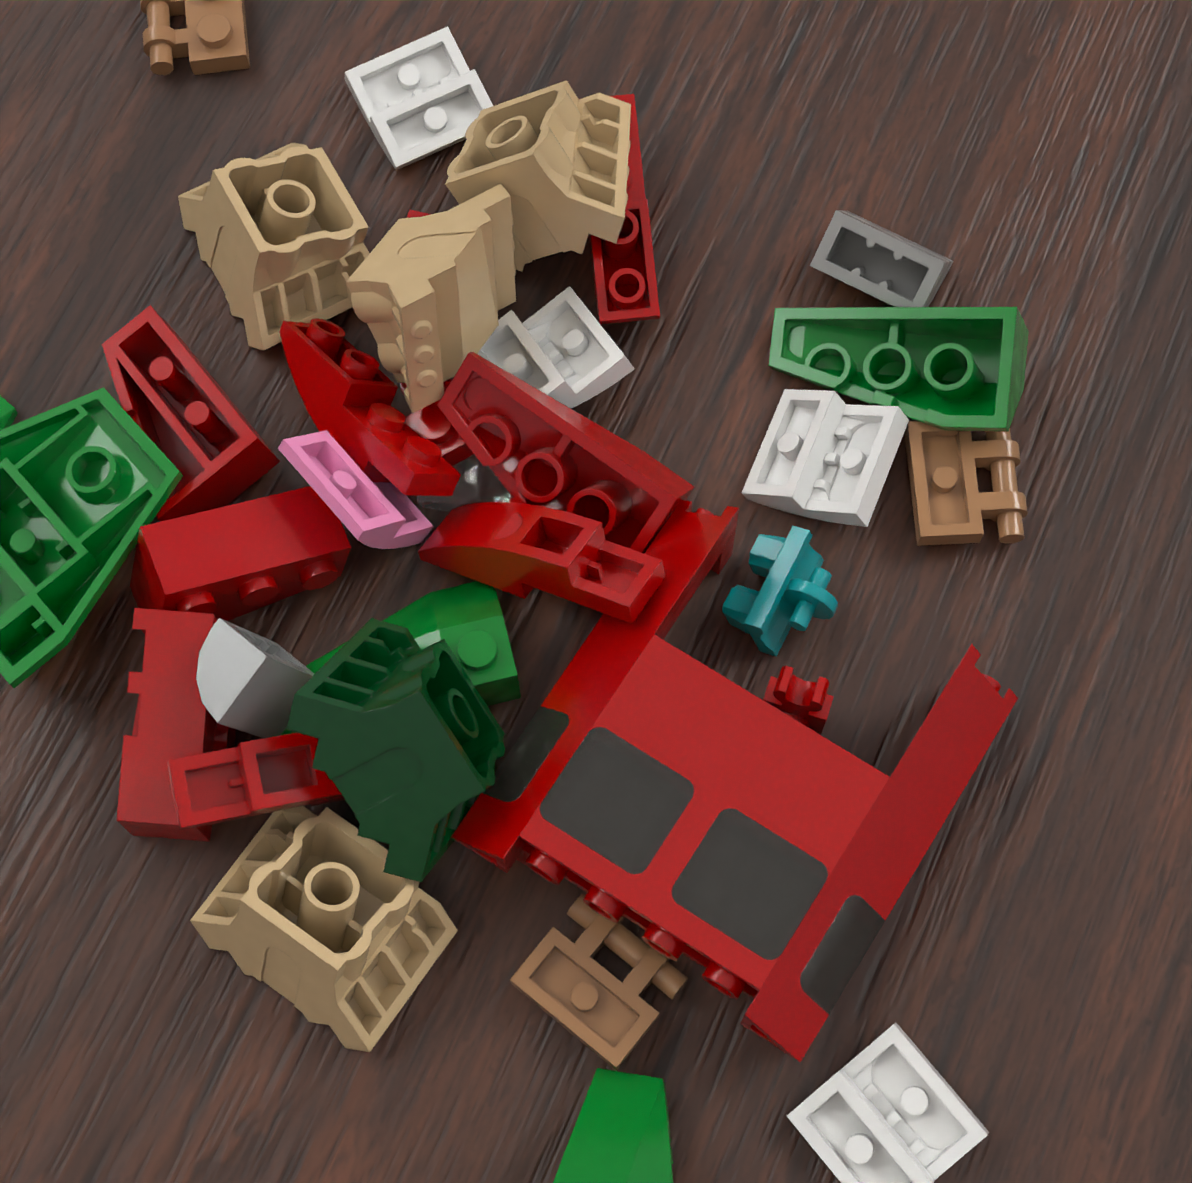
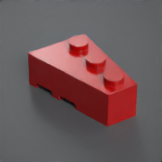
[102,305,281,522]
[130,486,351,621]
[116,608,236,842]

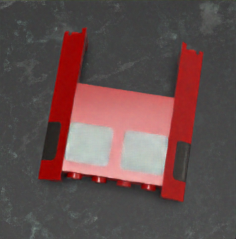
[451,500,1018,1063]

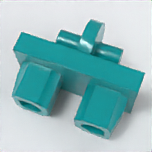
[722,526,838,657]

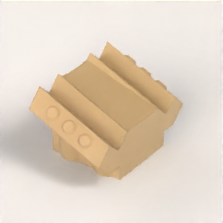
[445,80,631,272]
[178,143,370,351]
[346,184,516,413]
[190,806,458,1052]

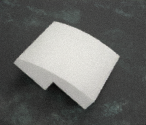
[345,26,493,170]
[477,286,635,408]
[741,389,909,527]
[787,1023,989,1183]

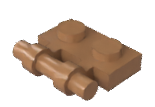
[140,0,250,75]
[904,421,1028,546]
[510,894,689,1071]

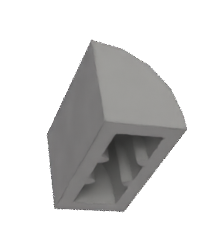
[810,210,953,307]
[196,618,315,738]

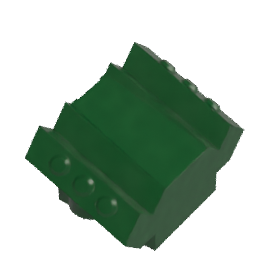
[287,618,505,882]

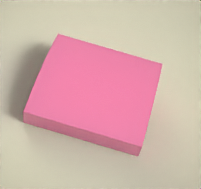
[278,430,433,549]

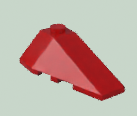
[437,352,695,553]

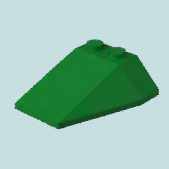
[0,387,183,688]

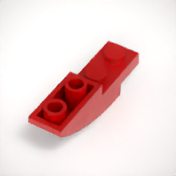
[588,94,660,324]
[279,318,461,496]
[418,502,665,624]
[167,733,345,830]

